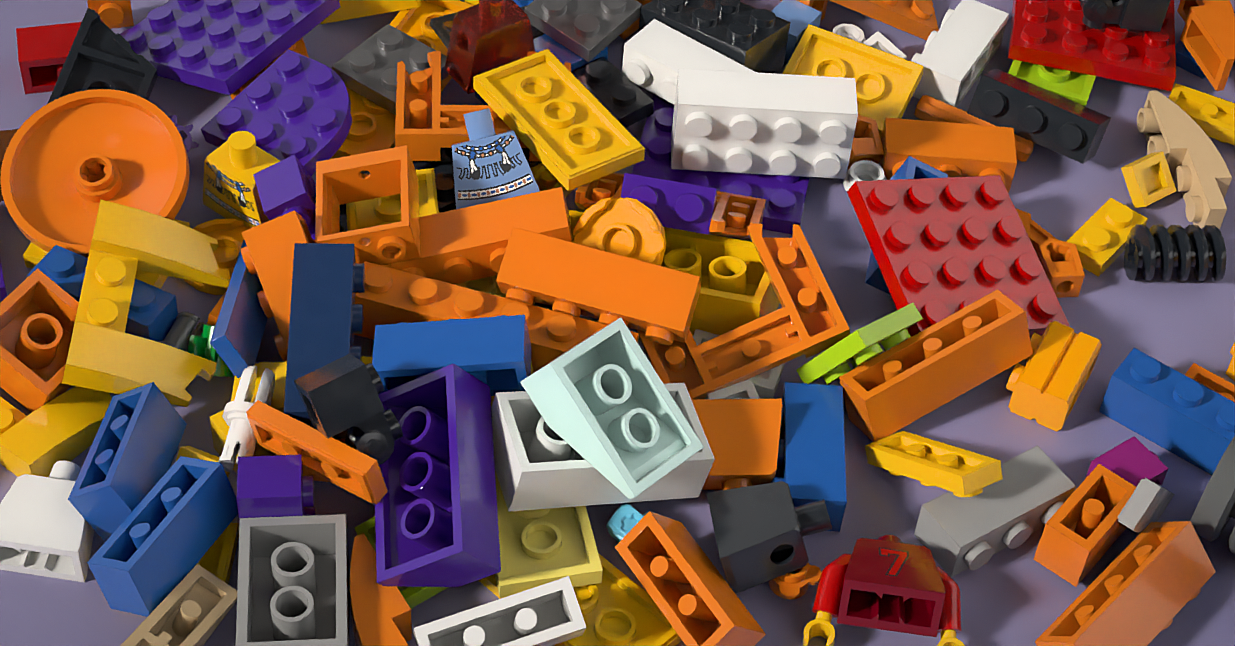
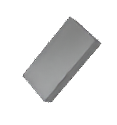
[1117,478,1175,533]

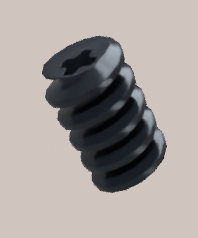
[1124,224,1226,281]

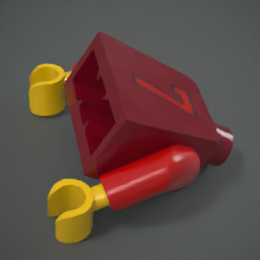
[803,535,965,646]

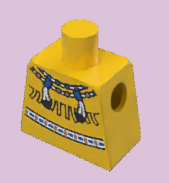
[202,131,280,228]

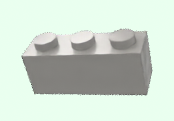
[914,445,1076,577]

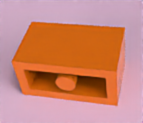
[1033,464,1136,587]

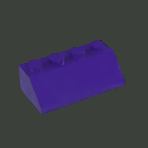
[375,363,501,587]

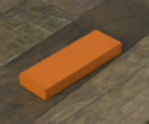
[246,400,388,505]

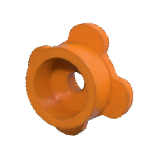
[768,563,821,600]

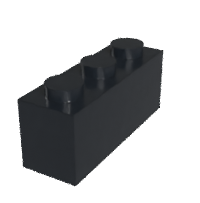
[967,68,1111,164]

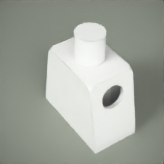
[0,461,94,583]

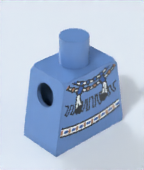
[452,108,540,209]

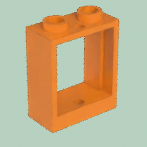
[315,145,421,265]

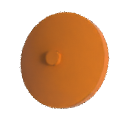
[0,89,190,258]

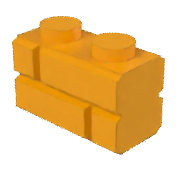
[1006,321,1102,432]

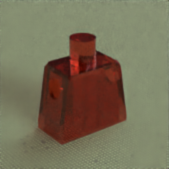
[445,0,535,94]

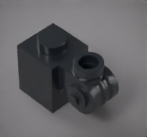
[1079,0,1171,33]
[294,354,403,465]

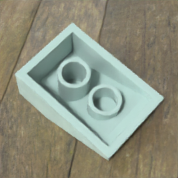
[520,317,704,500]

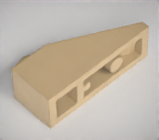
[120,564,237,646]

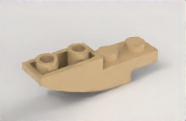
[1137,90,1232,229]

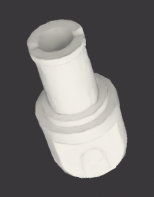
[218,366,275,473]

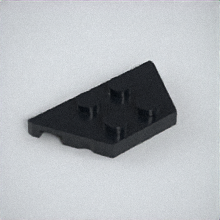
[47,8,158,104]

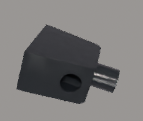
[707,481,832,594]

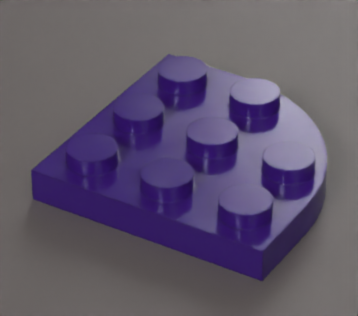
[201,49,352,176]

